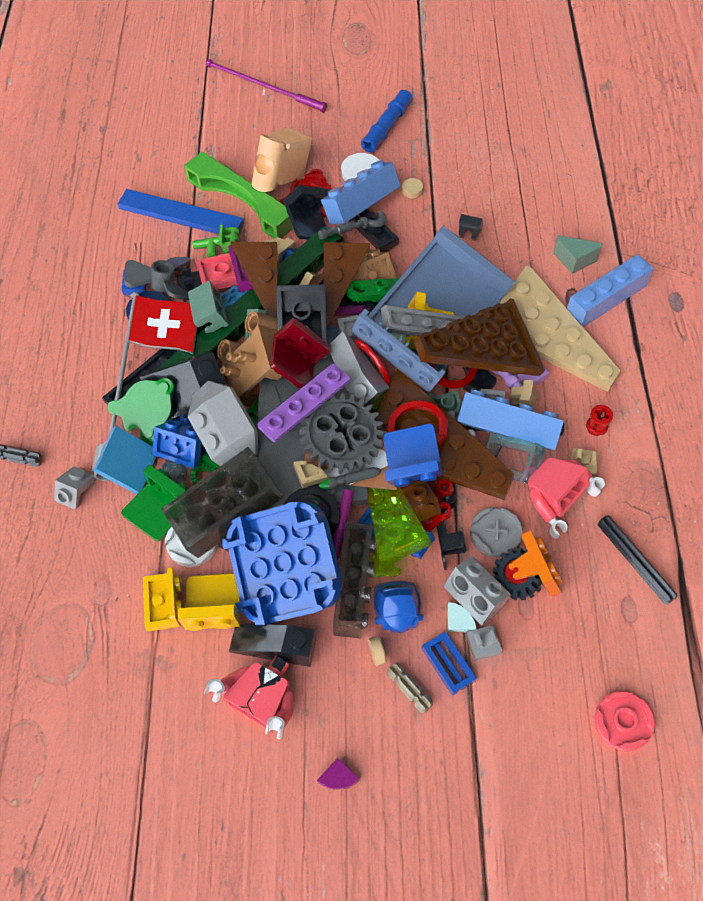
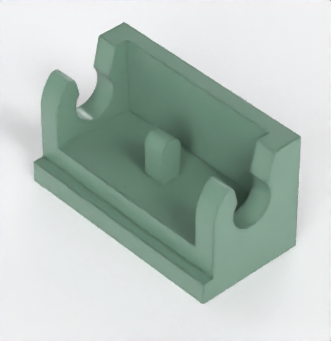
[188,280,229,333]

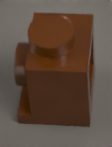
[400,480,441,524]

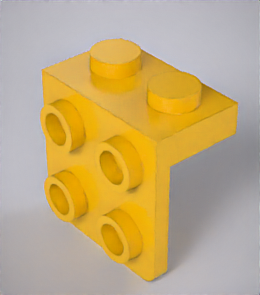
[178,574,240,631]

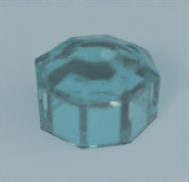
[162,461,187,483]

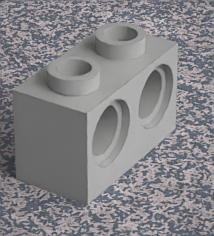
[443,556,511,626]

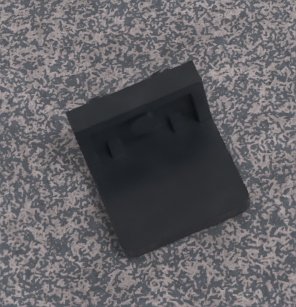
[283,185,330,240]

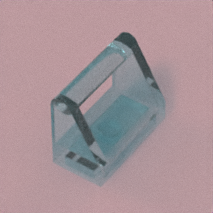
[486,432,546,484]

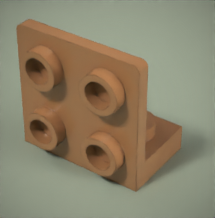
[352,249,397,293]

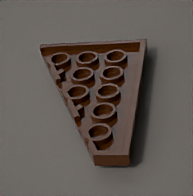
[414,298,545,376]
[376,369,514,500]

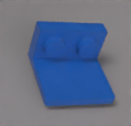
[152,415,202,469]

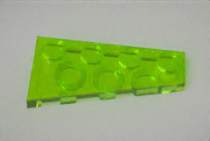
[367,487,431,568]

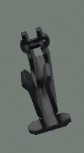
[434,489,467,570]

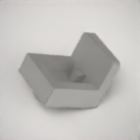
[54,466,95,509]

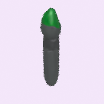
[319,467,381,490]

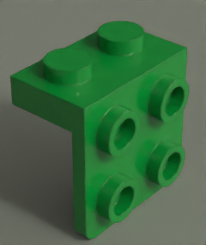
[121,464,193,542]

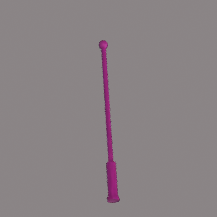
[206,59,327,113]

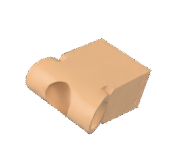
[251,127,312,192]

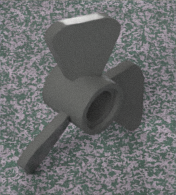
[124,257,190,300]

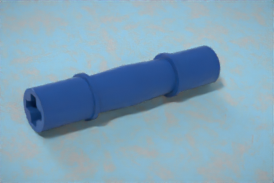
[361,90,413,153]

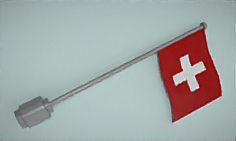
[92,292,197,481]

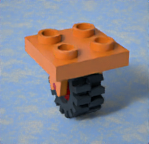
[493,530,563,600]

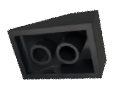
[276,284,327,358]
[140,351,225,419]

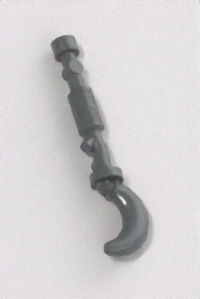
[318,211,387,239]

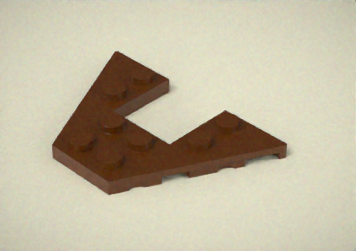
[230,242,370,331]

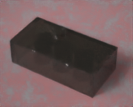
[161,447,285,558]

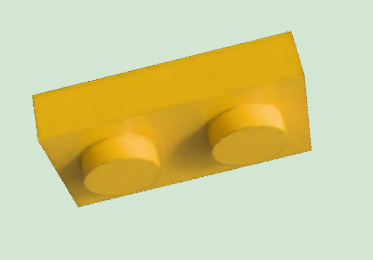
[143,567,183,632]

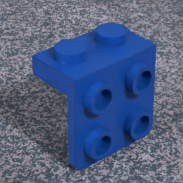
[383,424,444,487]

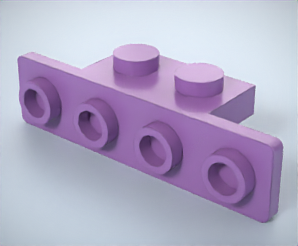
[257,364,350,442]

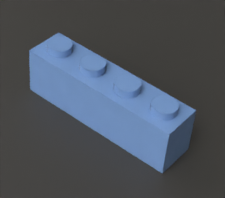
[321,160,401,224]
[567,254,654,327]
[456,390,564,451]

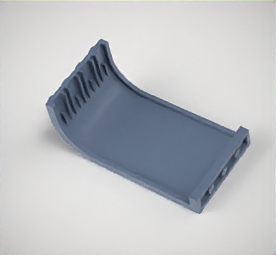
[351,225,515,393]

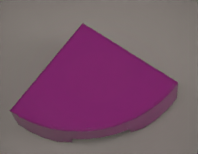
[317,758,359,790]

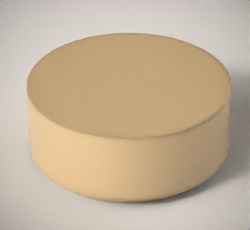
[402,178,423,199]
[368,636,387,666]

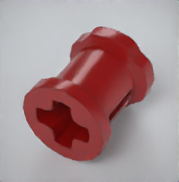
[586,405,613,436]

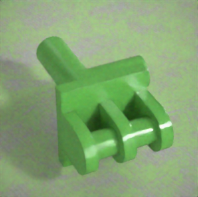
[192,224,239,258]

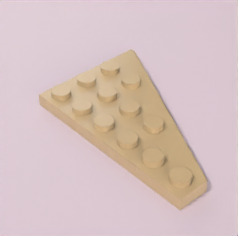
[499,266,621,392]

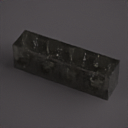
[333,522,377,639]

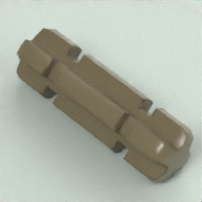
[387,663,433,713]

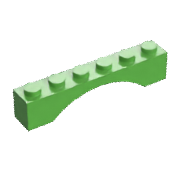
[184,152,294,239]

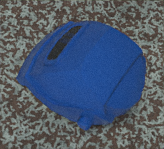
[374,581,423,633]

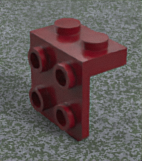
[270,318,331,389]

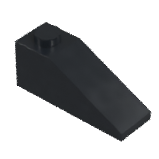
[229,625,316,667]

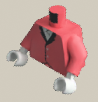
[523,458,605,539]
[204,656,293,739]

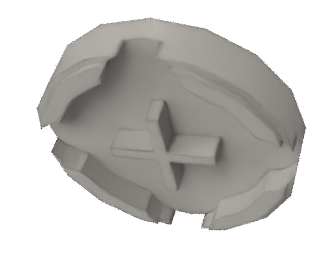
[470,507,523,558]

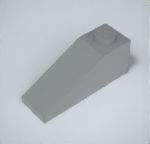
[329,331,390,406]

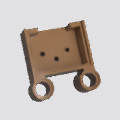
[217,311,282,407]

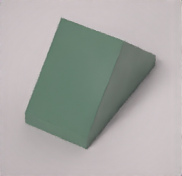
[553,235,602,274]

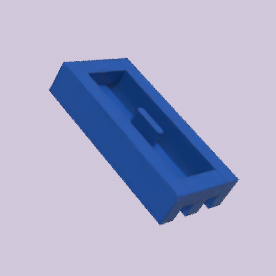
[422,632,477,696]

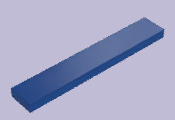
[117,189,244,234]

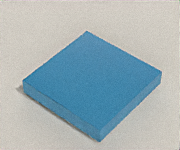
[93,426,156,495]

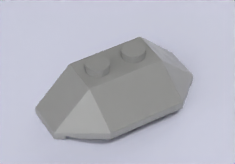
[188,381,259,479]

